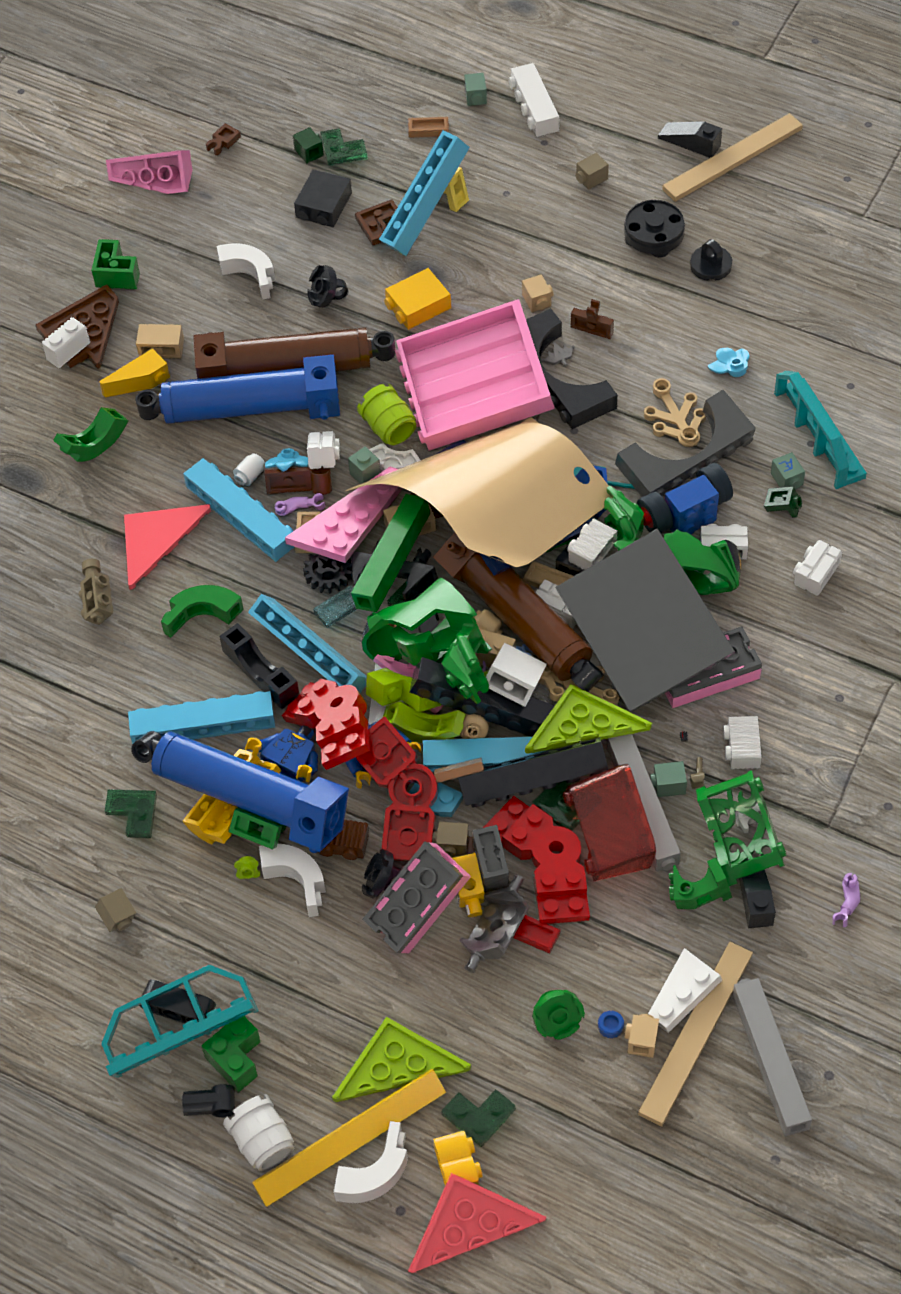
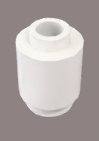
[233,453,265,486]

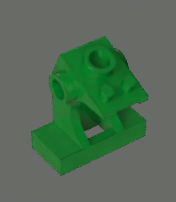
[229,807,287,850]
[668,857,732,909]

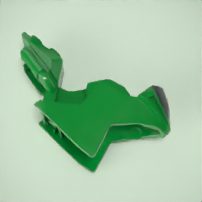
[604,485,741,595]
[362,578,492,704]

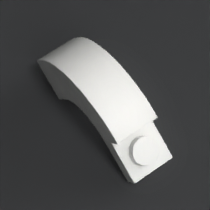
[217,243,275,300]
[259,844,326,917]
[334,1121,408,1203]

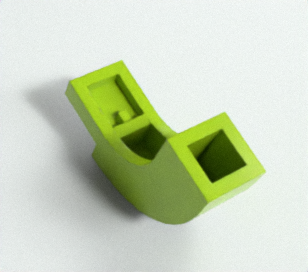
[382,702,466,743]

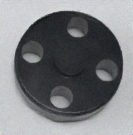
[624,200,685,258]

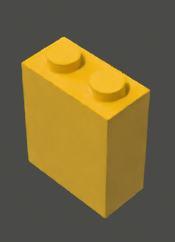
[384,268,451,330]

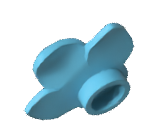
[708,348,750,377]
[265,448,308,471]

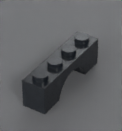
[219,623,299,709]

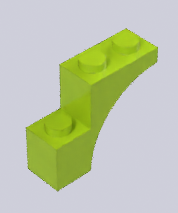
[366,668,442,712]

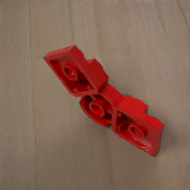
[281,679,370,770]
[355,716,438,862]
[483,796,590,924]

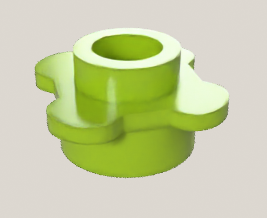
[234,856,260,879]

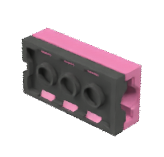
[665,626,762,708]
[363,842,471,953]

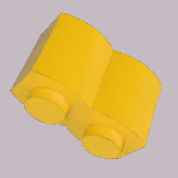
[433,1131,483,1185]

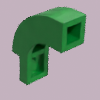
[53,407,129,462]
[161,585,244,638]

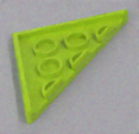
[525,684,652,754]
[332,1017,471,1102]

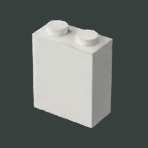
[486,643,547,707]

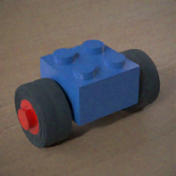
[637,463,733,535]

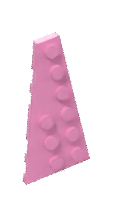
[285,467,403,563]

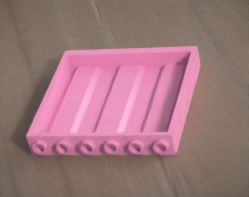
[395,299,555,451]

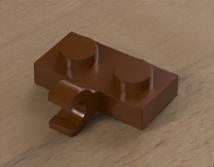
[571,299,614,339]

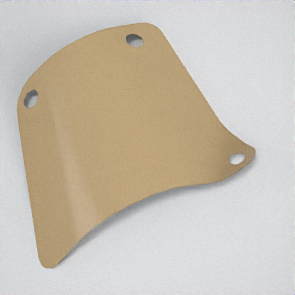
[345,422,612,567]

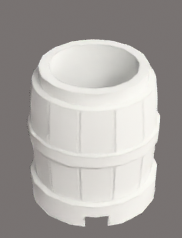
[223,1094,295,1171]

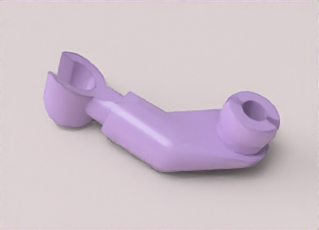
[275,493,325,516]
[832,873,860,927]

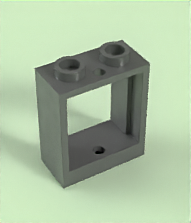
[472,825,509,892]

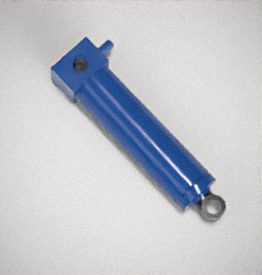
[135,354,340,424]
[131,731,349,853]

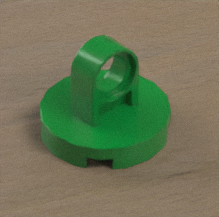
[532,990,585,1040]

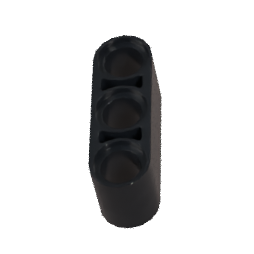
[139,980,216,1024]

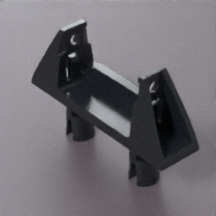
[351,540,438,602]

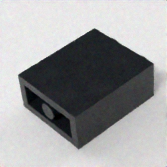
[294,169,352,227]

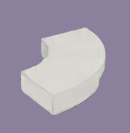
[369,443,420,471]

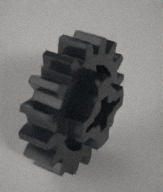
[303,554,353,594]

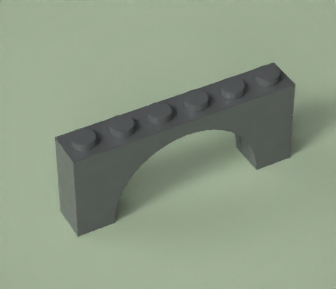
[615,390,756,497]

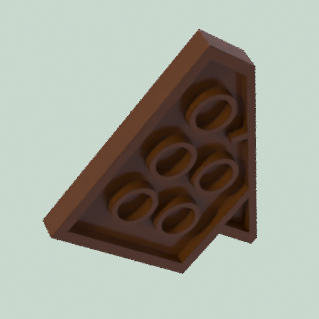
[35,284,119,369]

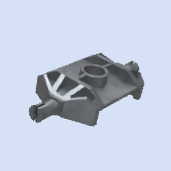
[459,875,530,973]

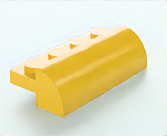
[182,749,281,844]

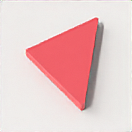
[124,504,211,590]
[408,1173,546,1273]

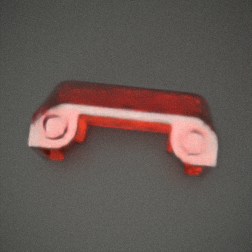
[563,764,656,881]

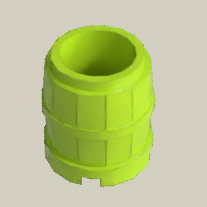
[357,384,417,446]

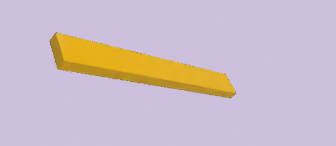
[252,1069,446,1207]

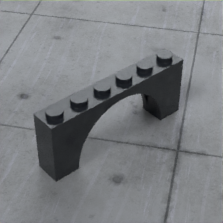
[526,308,618,429]

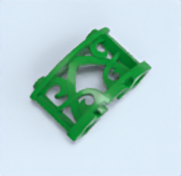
[696,770,787,886]

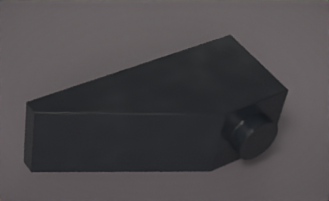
[658,121,722,158]
[739,857,776,929]

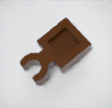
[206,123,241,156]

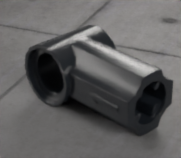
[182,1084,235,1118]

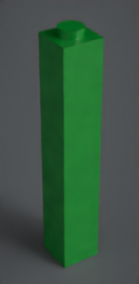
[351,494,431,612]

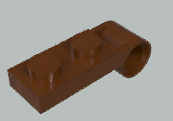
[264,466,332,495]

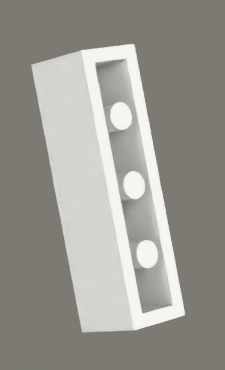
[508,63,559,137]

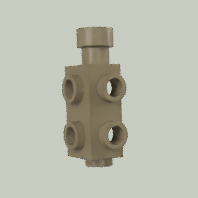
[79,558,113,625]

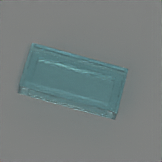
[313,585,357,628]

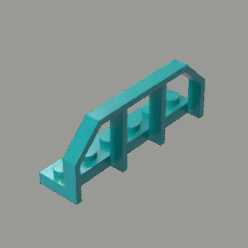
[774,371,867,489]
[101,965,259,1078]

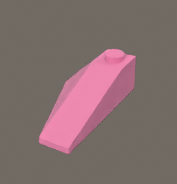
[106,150,192,194]

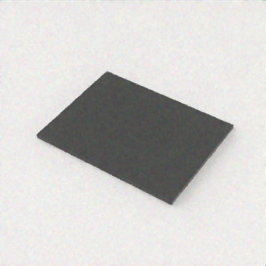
[555,529,735,712]

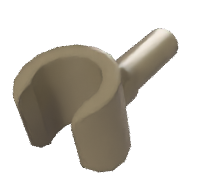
[690,757,705,789]

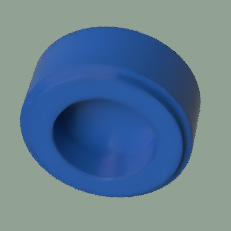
[598,1011,624,1038]

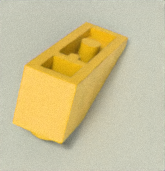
[99,349,170,398]

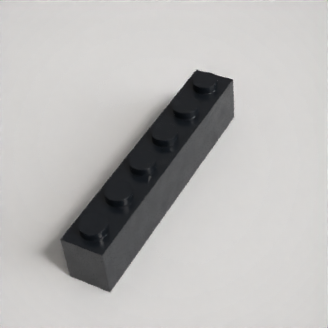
[409,657,555,737]
[458,737,609,808]

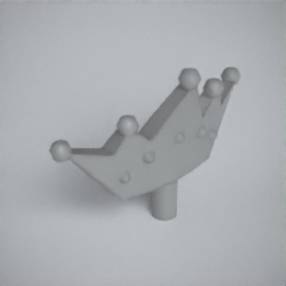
[540,341,575,367]

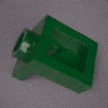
[764,487,802,518]

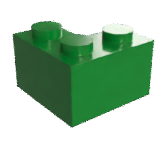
[91,239,140,289]
[201,1016,261,1093]

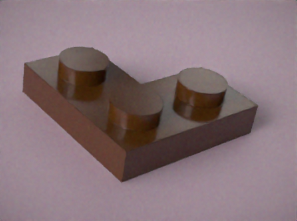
[355,199,398,246]

